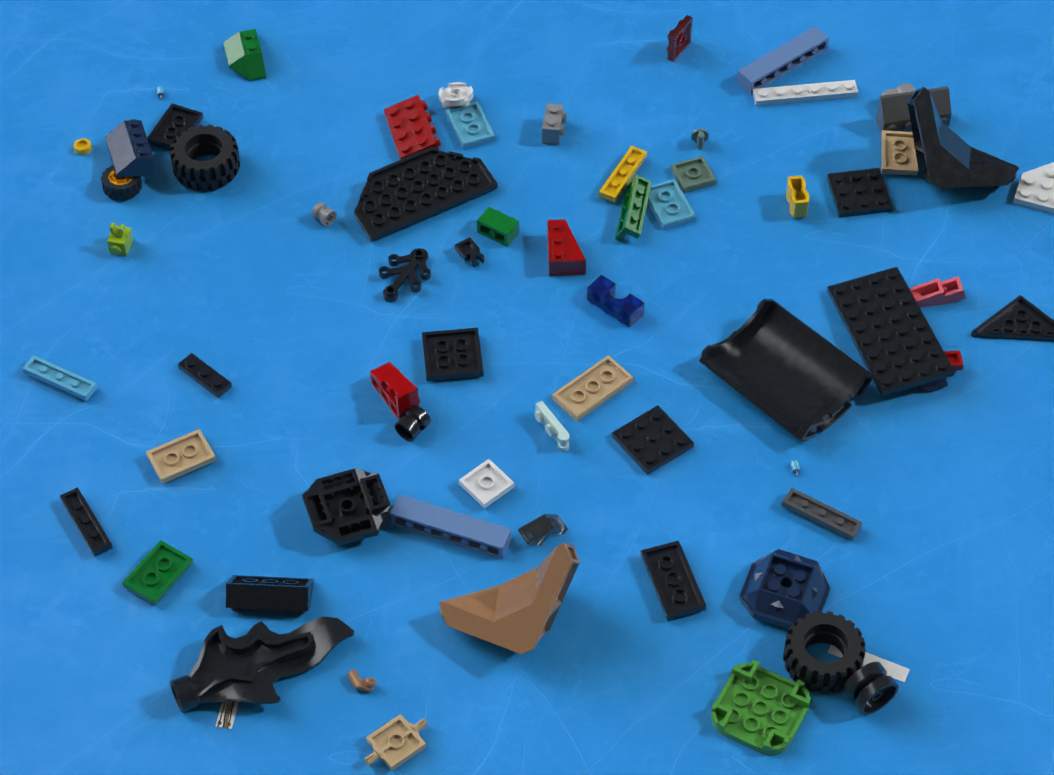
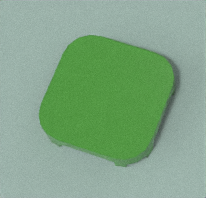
[711,660,811,755]

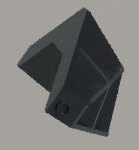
[907,87,1019,190]

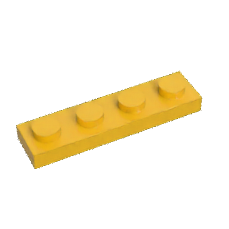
[599,146,647,203]

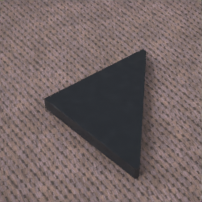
[971,295,1054,341]

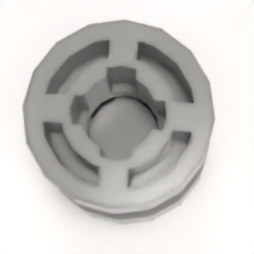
[311,202,337,227]

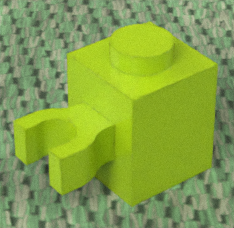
[107,223,133,256]

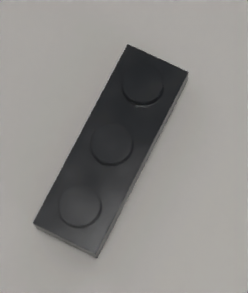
[178,353,232,398]

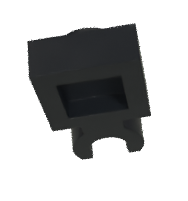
[454,237,484,267]

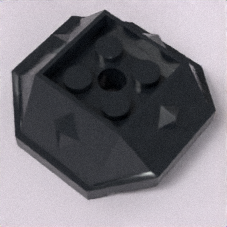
[302,468,391,546]

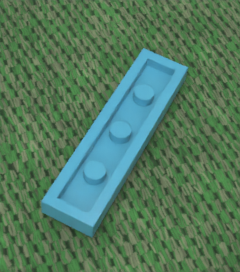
[22,355,97,401]

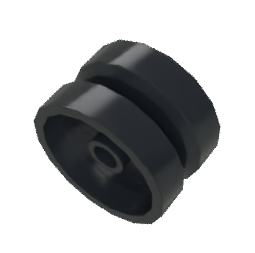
[843,662,899,715]

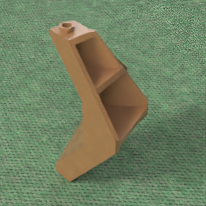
[439,543,580,655]

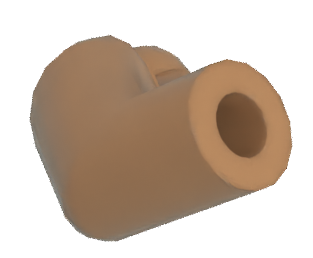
[347,670,376,692]

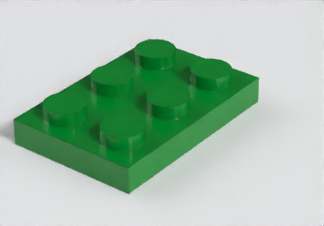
[122,540,193,606]

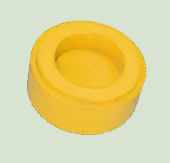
[73,138,92,155]

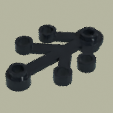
[379,248,431,302]

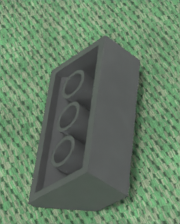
[876,86,952,133]

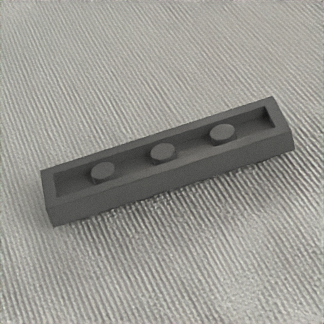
[782,488,863,541]

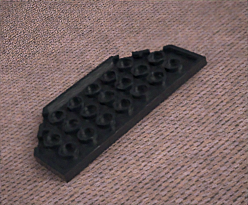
[354,147,498,242]

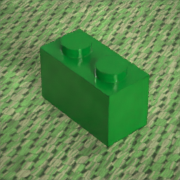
[477,207,519,247]

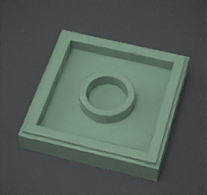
[670,156,717,194]

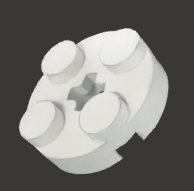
[438,82,474,108]

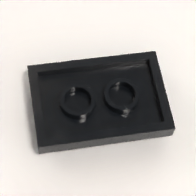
[147,103,203,150]

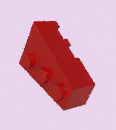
[370,362,420,420]

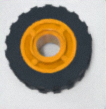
[101,165,142,200]

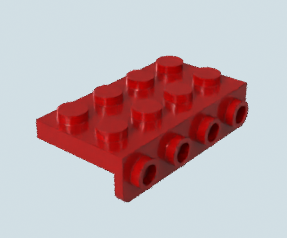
[383,94,441,160]

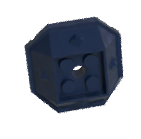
[739,549,830,629]

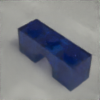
[587,275,644,328]

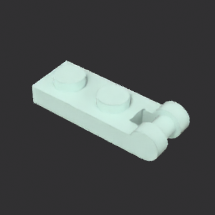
[534,401,569,452]

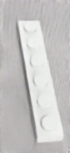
[753,80,858,106]

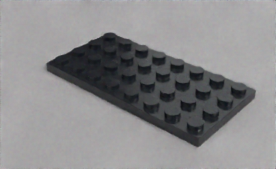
[827,267,954,397]

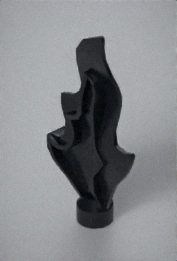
[169,617,354,713]

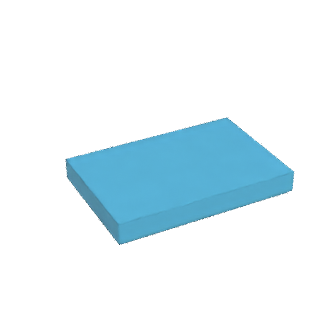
[445,101,496,149]
[648,179,696,230]

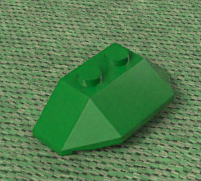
[223,29,267,81]

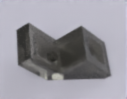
[518,514,568,545]

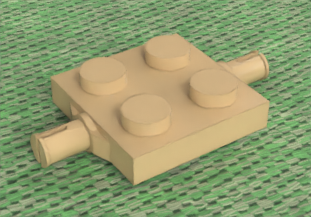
[364,714,428,771]

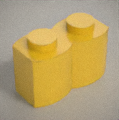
[786,176,809,218]

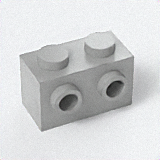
[542,104,567,145]

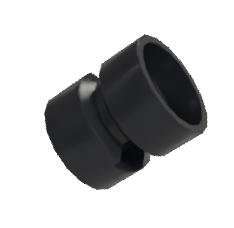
[394,405,431,442]

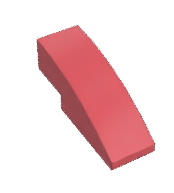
[909,276,966,307]

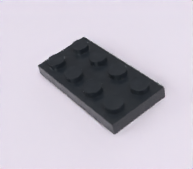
[640,540,706,621]

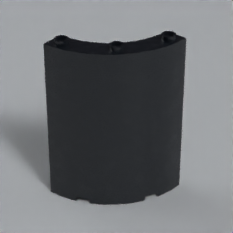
[699,299,875,441]

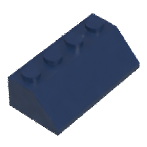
[105,119,154,177]

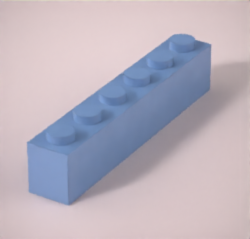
[737,27,829,95]
[390,495,511,559]

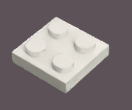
[459,459,515,509]

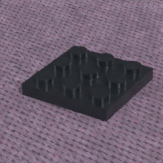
[827,168,892,218]
[422,328,484,381]
[612,405,694,475]

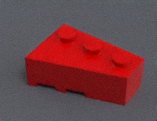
[547,219,586,276]

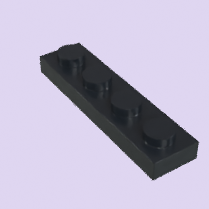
[60,487,113,557]

